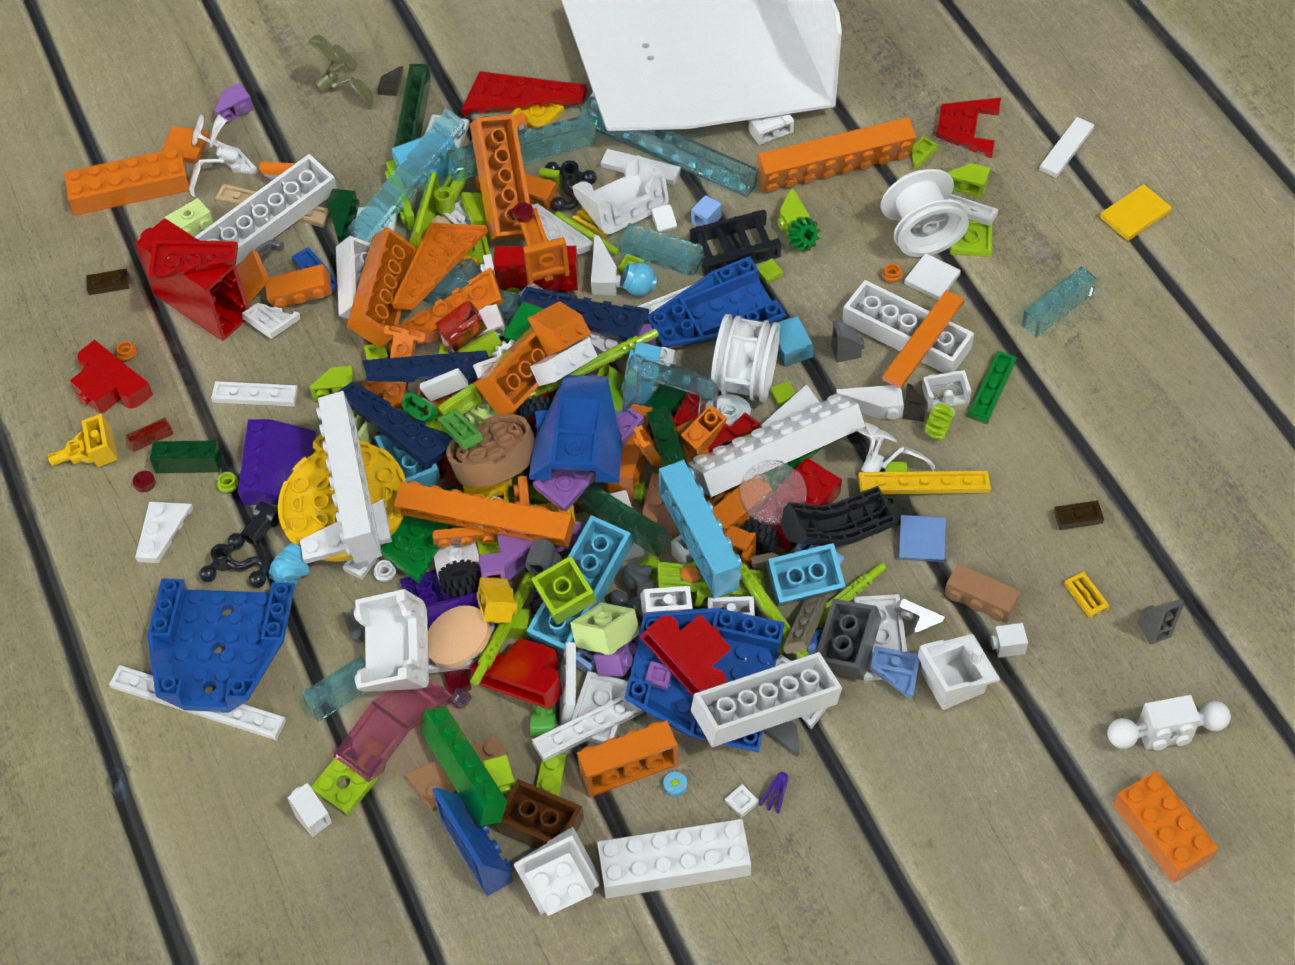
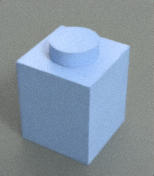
[691,195,721,226]

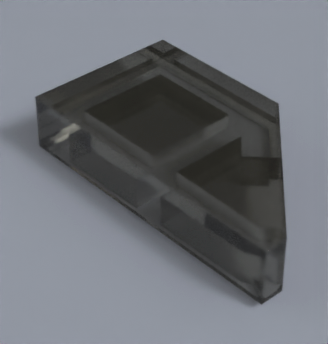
[377,66,404,96]
[902,383,927,422]

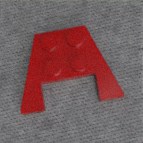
[936,98,1001,158]
[674,376,760,453]

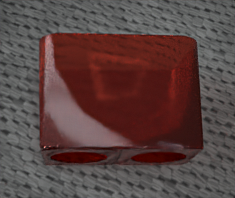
[434,301,487,352]

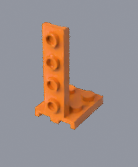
[519,208,569,285]
[383,324,440,410]
[633,420,709,469]
[433,476,530,548]

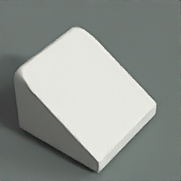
[652,204,677,233]

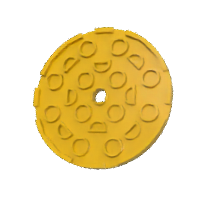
[278,440,407,562]

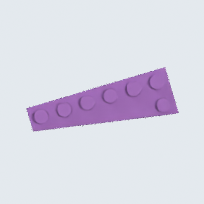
[533,405,644,512]

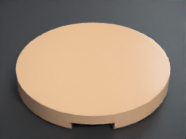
[428,606,491,669]

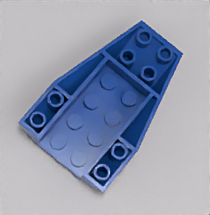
[647,256,786,348]
[529,375,623,483]

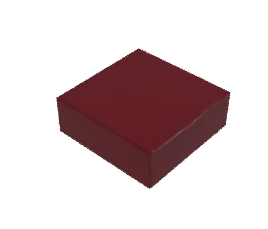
[444,668,472,696]

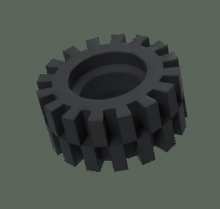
[741,519,780,556]
[438,559,481,597]

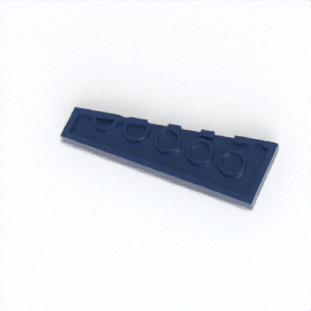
[518,286,649,342]
[361,350,490,384]
[337,381,453,469]

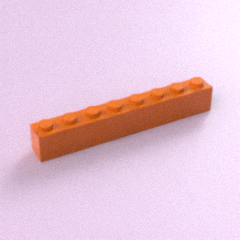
[393,481,575,548]

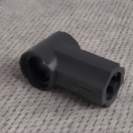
[241,501,280,546]

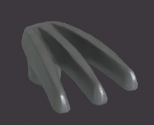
[255,239,284,263]
[342,609,364,643]

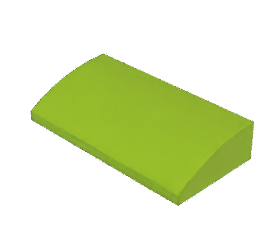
[409,171,439,248]

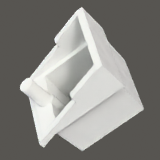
[918,634,1000,710]
[513,827,600,916]

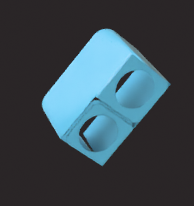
[771,316,813,367]

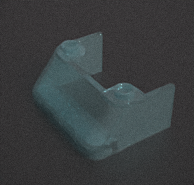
[622,354,718,417]

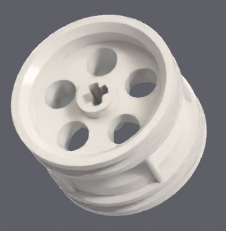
[711,314,780,403]

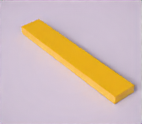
[858,471,991,494]

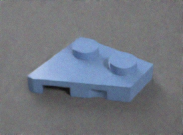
[870,646,920,699]

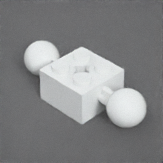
[1107,695,1231,750]

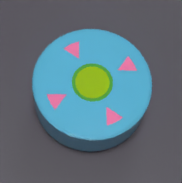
[663,772,687,797]

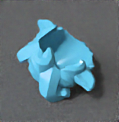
[268,543,310,586]

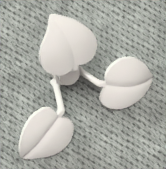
[189,114,239,197]
[857,422,935,472]

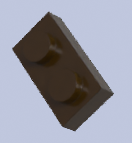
[86,268,130,296]
[1054,500,1104,530]

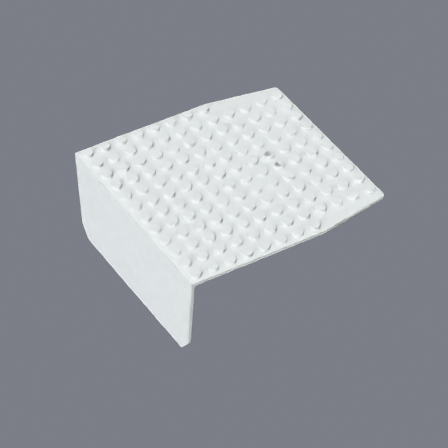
[562,0,842,131]

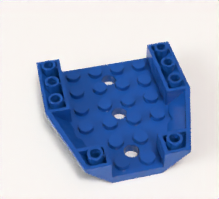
[147,578,295,712]
[624,608,785,753]

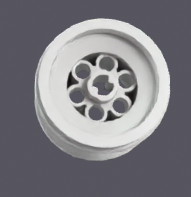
[881,169,969,257]

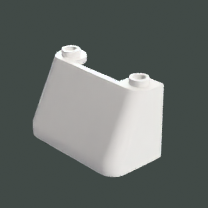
[572,155,669,234]
[354,589,429,692]

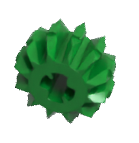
[786,217,821,251]

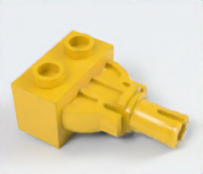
[48,414,118,467]

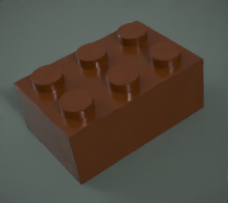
[496,779,584,849]

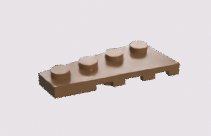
[404,735,509,812]

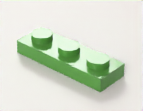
[437,409,483,450]

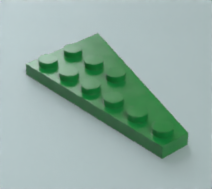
[380,472,464,584]

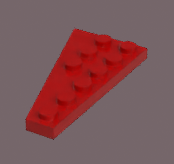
[462,71,588,115]

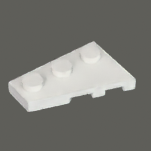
[135,502,194,563]

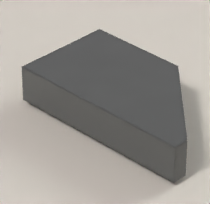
[763,721,800,757]

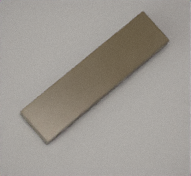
[783,595,828,654]

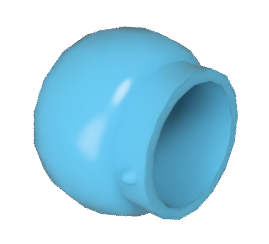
[621,262,657,297]

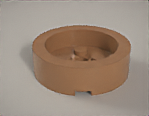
[446,414,535,487]

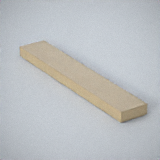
[215,184,330,228]

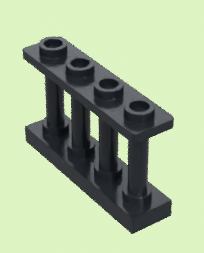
[689,209,782,277]

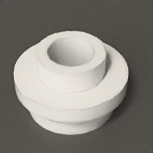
[374,560,396,582]

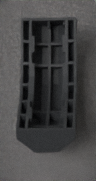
[781,486,897,547]

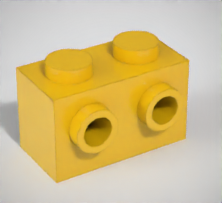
[477,577,517,624]

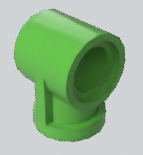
[530,704,557,737]

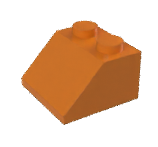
[528,301,591,356]

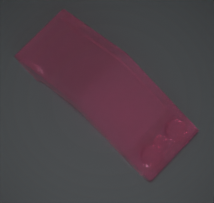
[334,678,453,782]

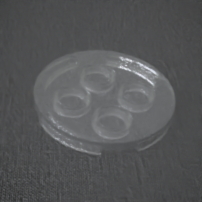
[739,460,807,525]

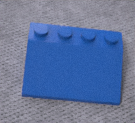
[432,787,513,896]

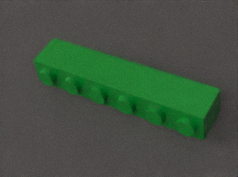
[420,706,507,827]

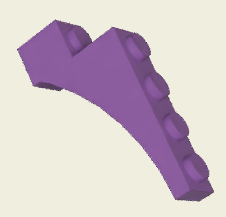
[478,522,586,581]

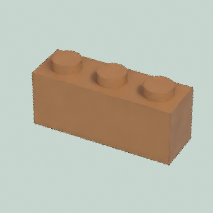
[944,563,1021,624]

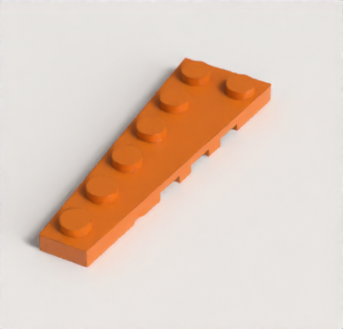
[387,267,504,352]

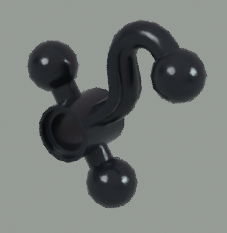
[545,160,597,212]
[199,533,269,588]

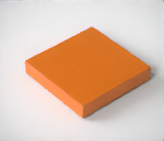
[161,126,210,163]
[237,250,269,305]

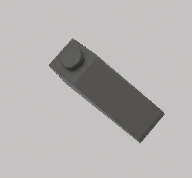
[1138,599,1184,644]

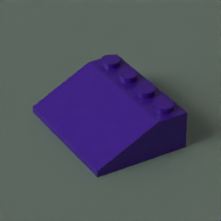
[238,419,316,505]
[400,570,481,630]

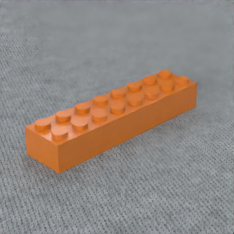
[755,117,916,192]

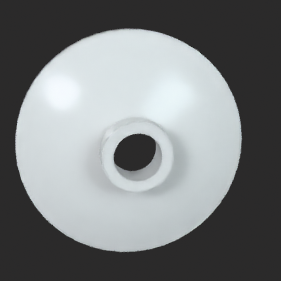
[709,394,751,426]

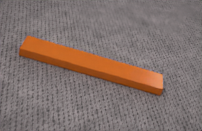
[882,290,964,389]

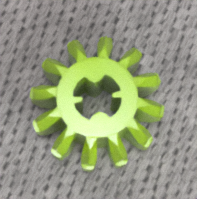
[924,402,955,440]

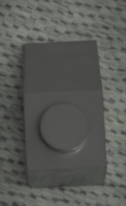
[831,320,865,362]

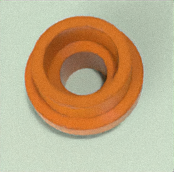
[882,263,902,282]
[116,341,137,361]

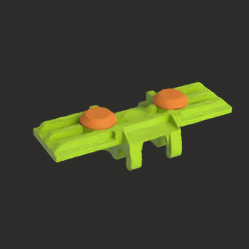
[657,562,765,607]

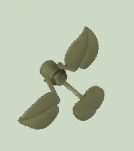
[307,35,374,110]

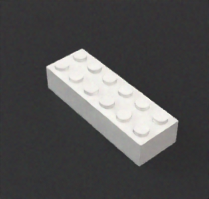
[842,280,974,373]
[691,652,842,747]
[597,819,751,899]

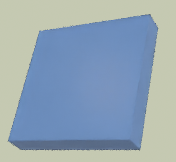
[899,515,946,562]

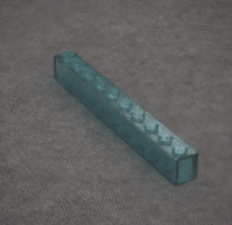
[581,96,758,197]

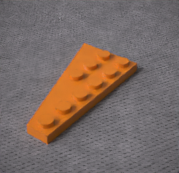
[392,223,488,310]

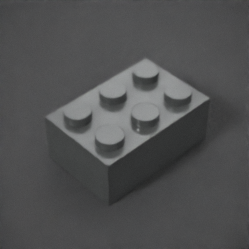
[816,599,882,680]

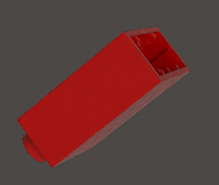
[135,218,249,341]

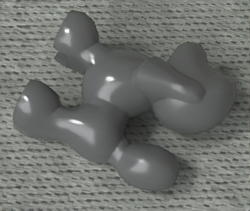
[610,562,658,621]

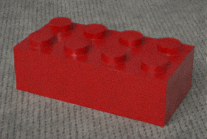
[493,246,579,292]
[753,457,842,553]

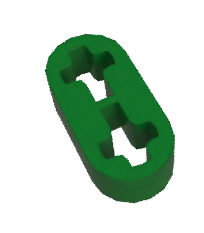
[402,392,438,422]

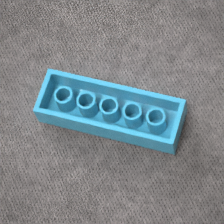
[659,460,742,599]
[527,515,634,655]

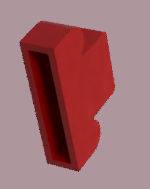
[70,339,153,414]
[640,615,731,697]
[469,638,562,710]

